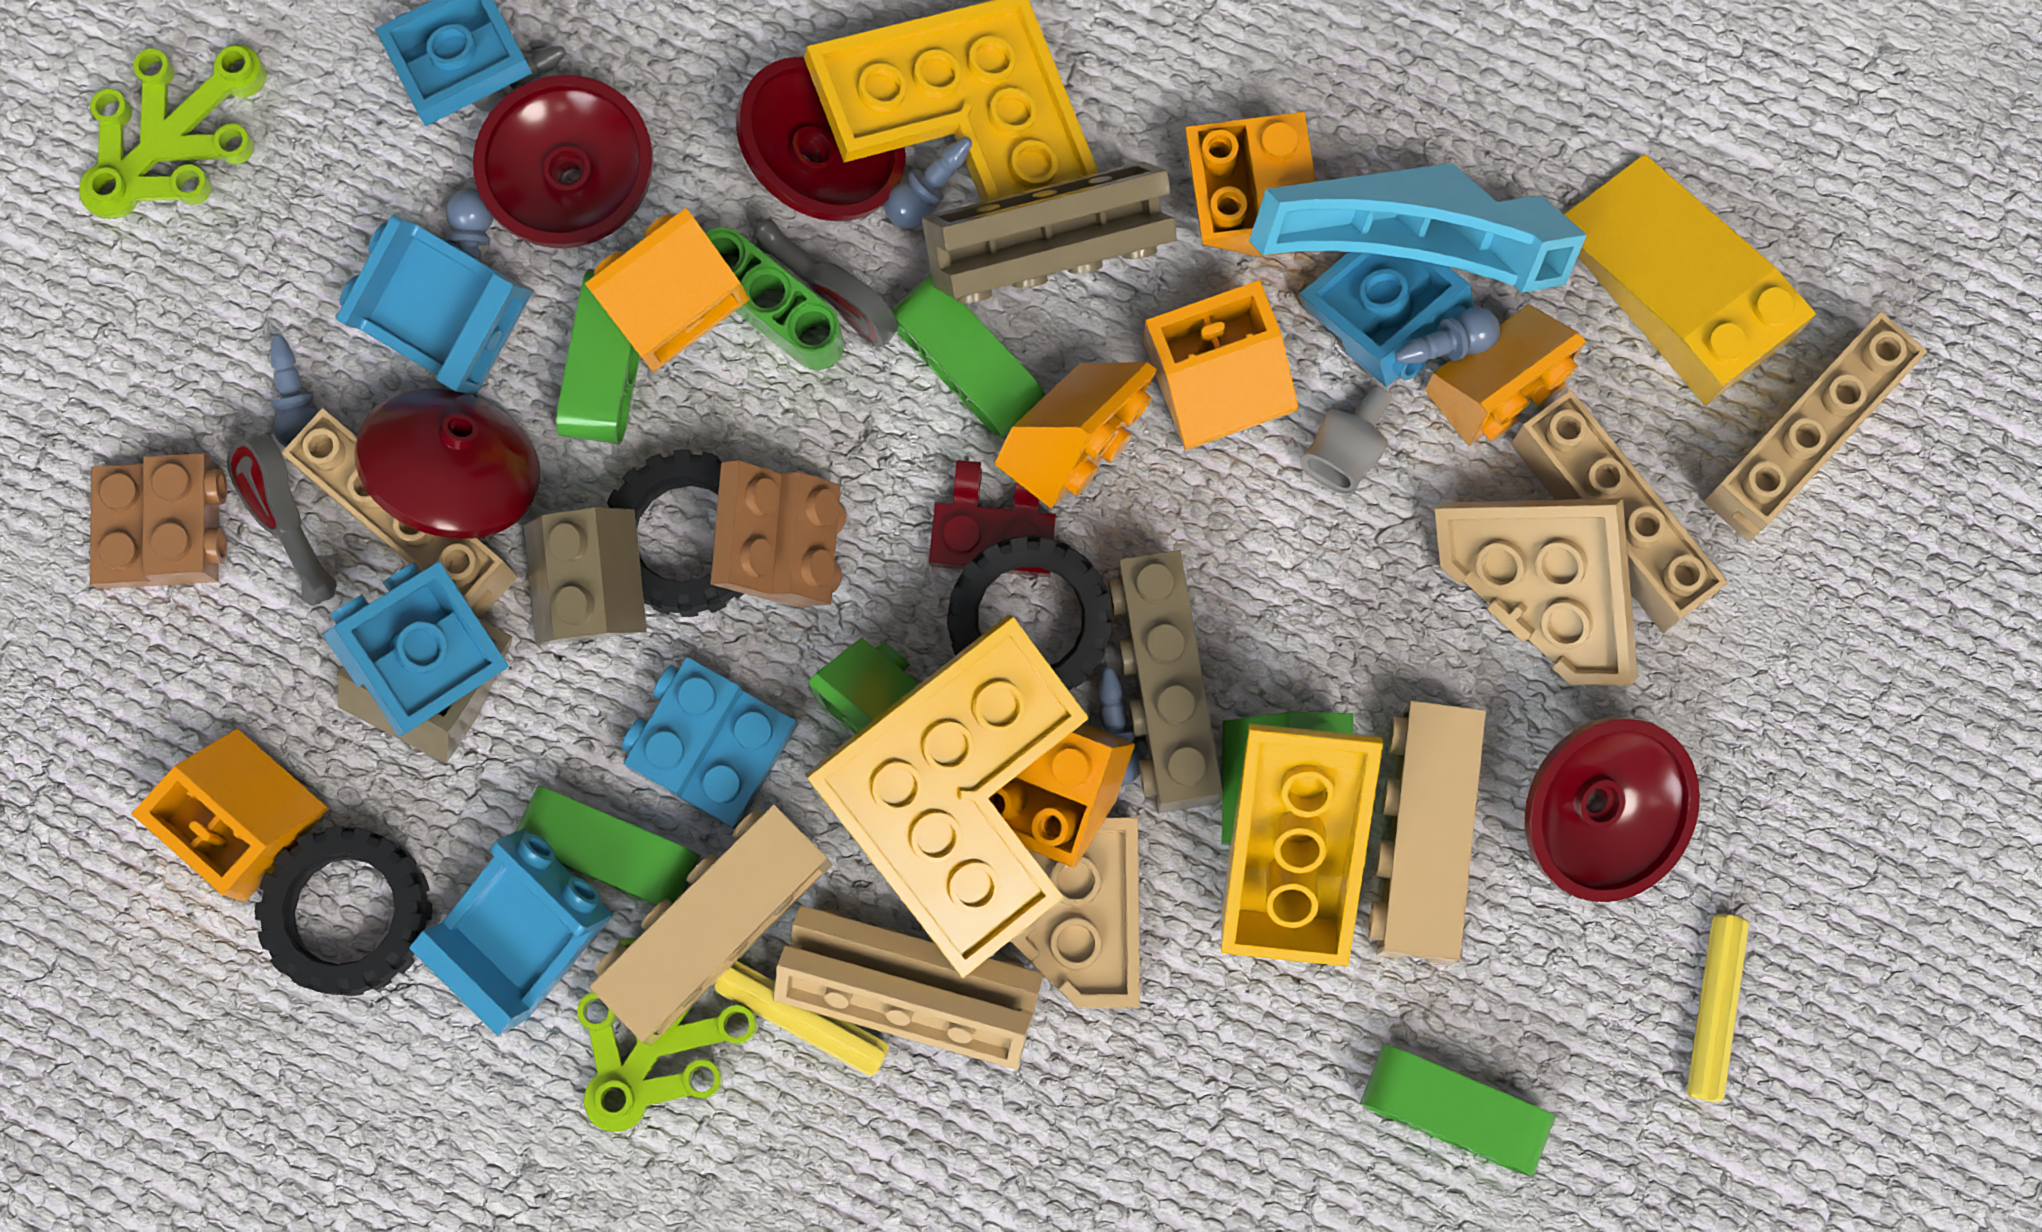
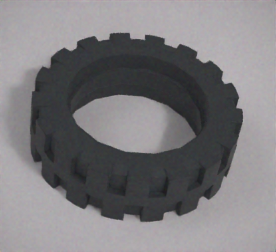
[607,449,744,617]
[947,535,1112,691]
[255,826,433,996]

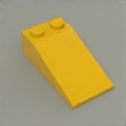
[1564,154,1816,406]
[1221,724,1383,967]

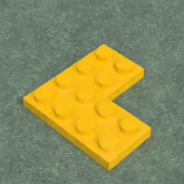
[804,0,1099,202]
[804,615,1089,978]

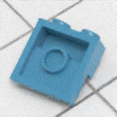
[375,0,532,127]
[1299,252,1474,387]
[322,561,509,737]
[621,657,798,830]

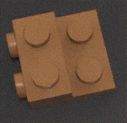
[90,453,227,589]
[710,460,846,607]

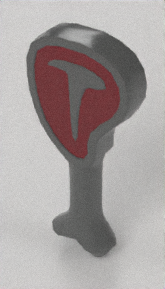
[754,219,898,348]
[227,432,337,605]

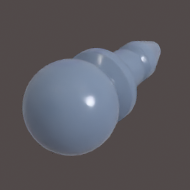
[885,137,972,229]
[446,189,494,260]
[1395,307,1501,363]
[270,334,317,447]
[1098,667,1143,787]

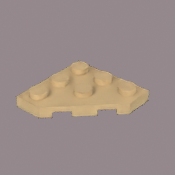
[1434,498,1638,686]
[1009,818,1140,1009]

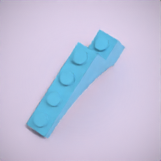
[1249,163,1587,293]

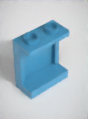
[336,214,533,395]
[409,828,614,1036]

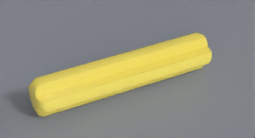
[1687,914,1749,1103]
[714,961,889,1076]

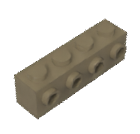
[1109,550,1223,814]

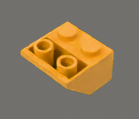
[1185,112,1316,257]
[585,208,750,373]
[1143,280,1299,451]
[1424,304,1586,446]
[994,362,1157,509]
[988,723,1136,867]
[131,728,330,903]

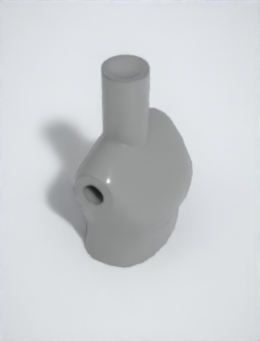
[1301,386,1392,495]

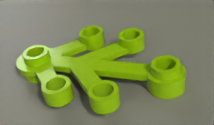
[79,45,267,219]
[577,938,758,1132]

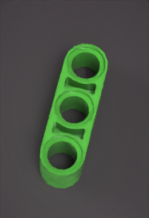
[705,227,844,370]
[556,269,640,445]
[890,274,1045,439]
[515,785,701,906]
[1360,1044,1556,1177]

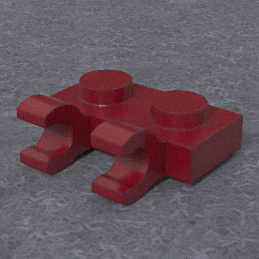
[929,460,1056,578]

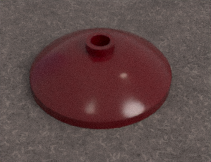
[736,56,906,221]
[473,75,654,248]
[354,388,540,539]
[1524,716,1700,902]

